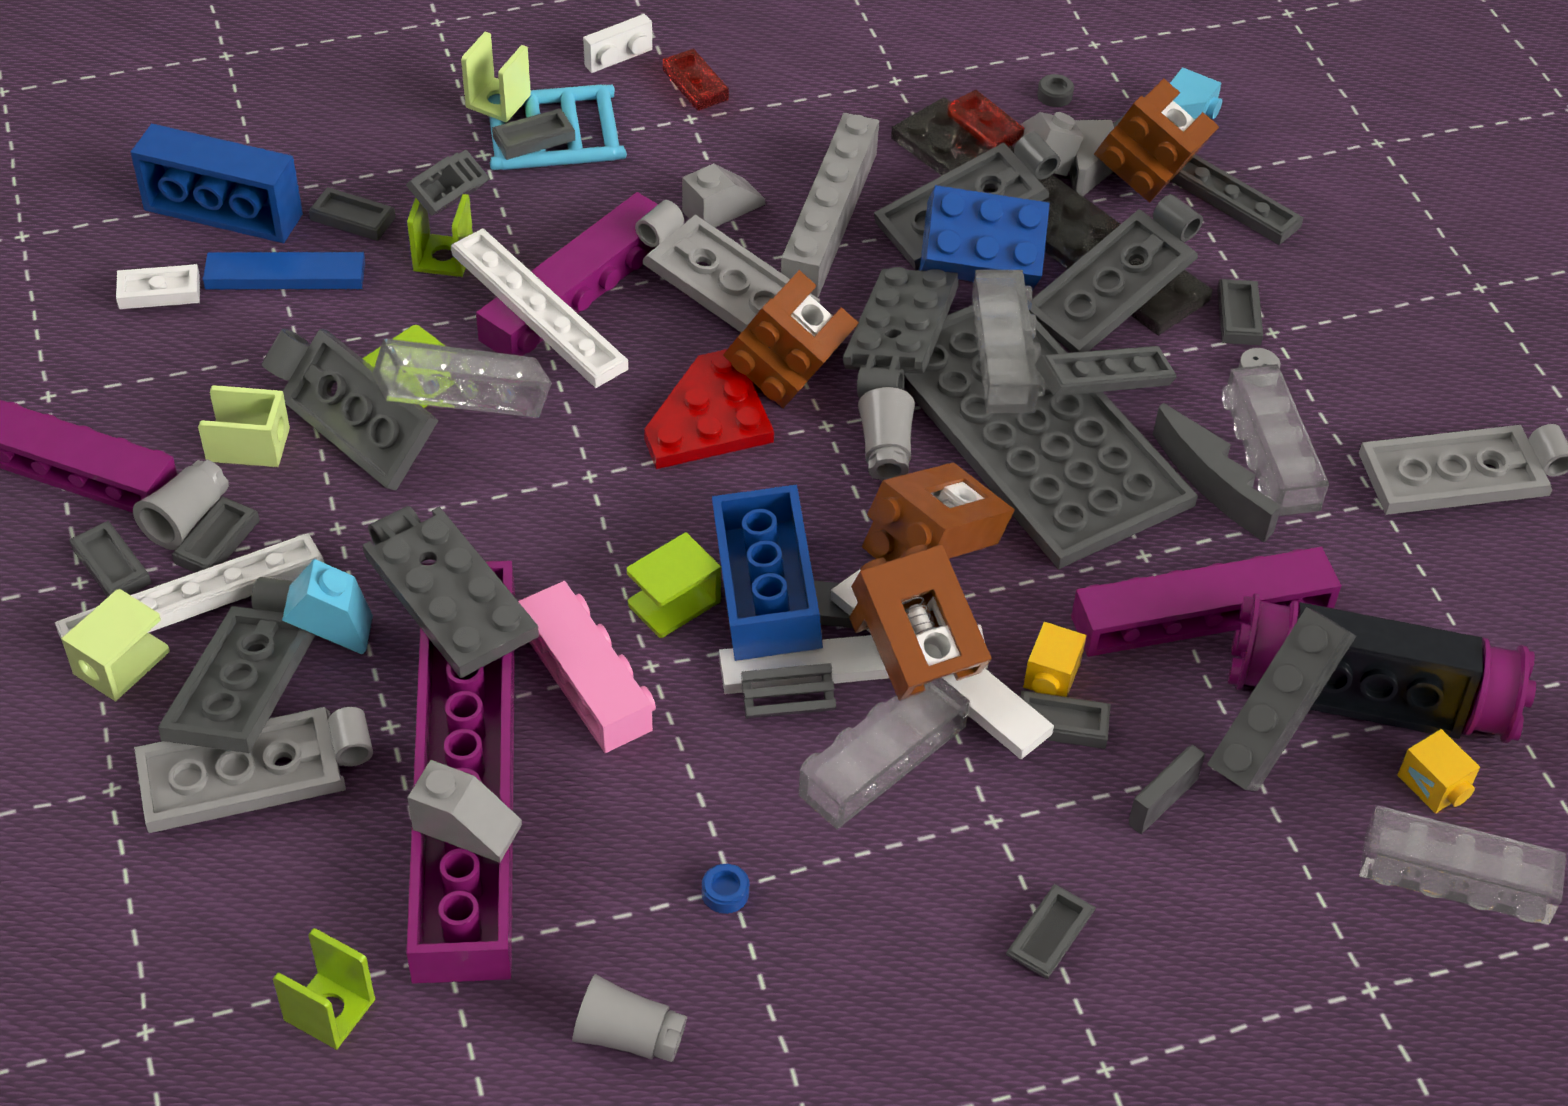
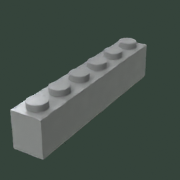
[781,113,879,298]

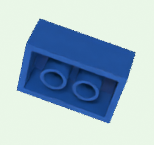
[919,185,1050,291]

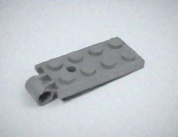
[635,200,820,332]
[1359,424,1568,515]
[134,707,373,833]

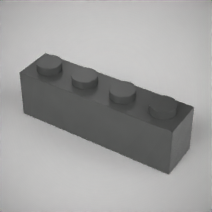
[1207,607,1356,791]

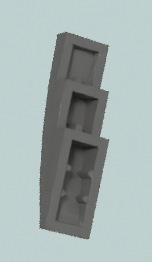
[406,149,490,216]
[1153,403,1281,542]

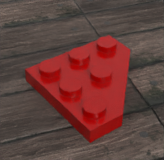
[644,349,774,469]

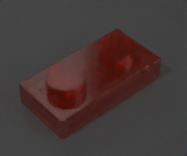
[663,48,729,111]
[947,90,1025,149]

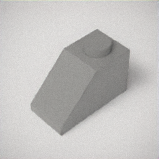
[1013,112,1084,176]
[1069,120,1114,198]
[682,163,765,227]
[407,760,522,862]

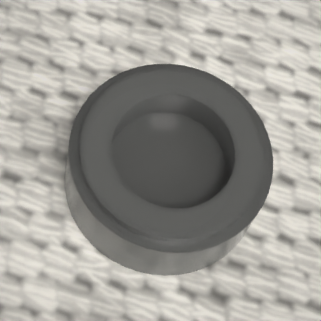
[1037,74,1074,107]

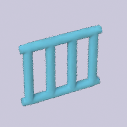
[488,84,627,170]

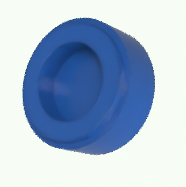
[702,864,750,914]

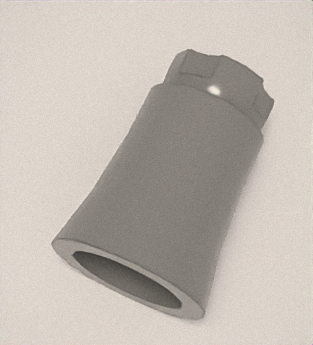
[858,387,915,481]
[133,459,229,550]
[572,974,687,1062]

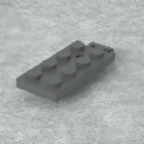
[874,132,1061,270]
[1025,194,1203,353]
[843,267,959,399]
[261,328,439,490]
[362,506,539,678]
[158,577,315,753]

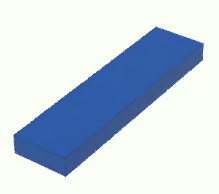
[203,252,365,289]

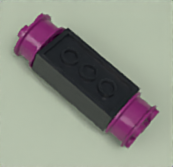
[1228,593,1536,743]

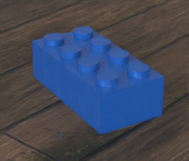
[130,123,303,243]
[712,484,823,661]

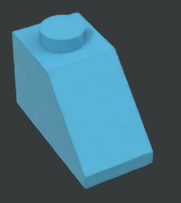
[1170,67,1222,119]
[282,559,373,654]

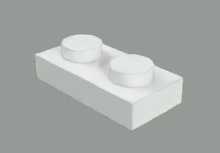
[583,14,652,73]
[116,264,200,309]

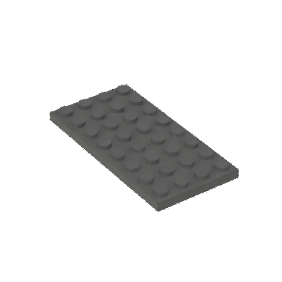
[904,290,1198,570]

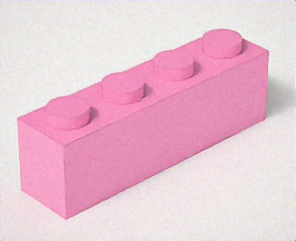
[518,581,656,753]

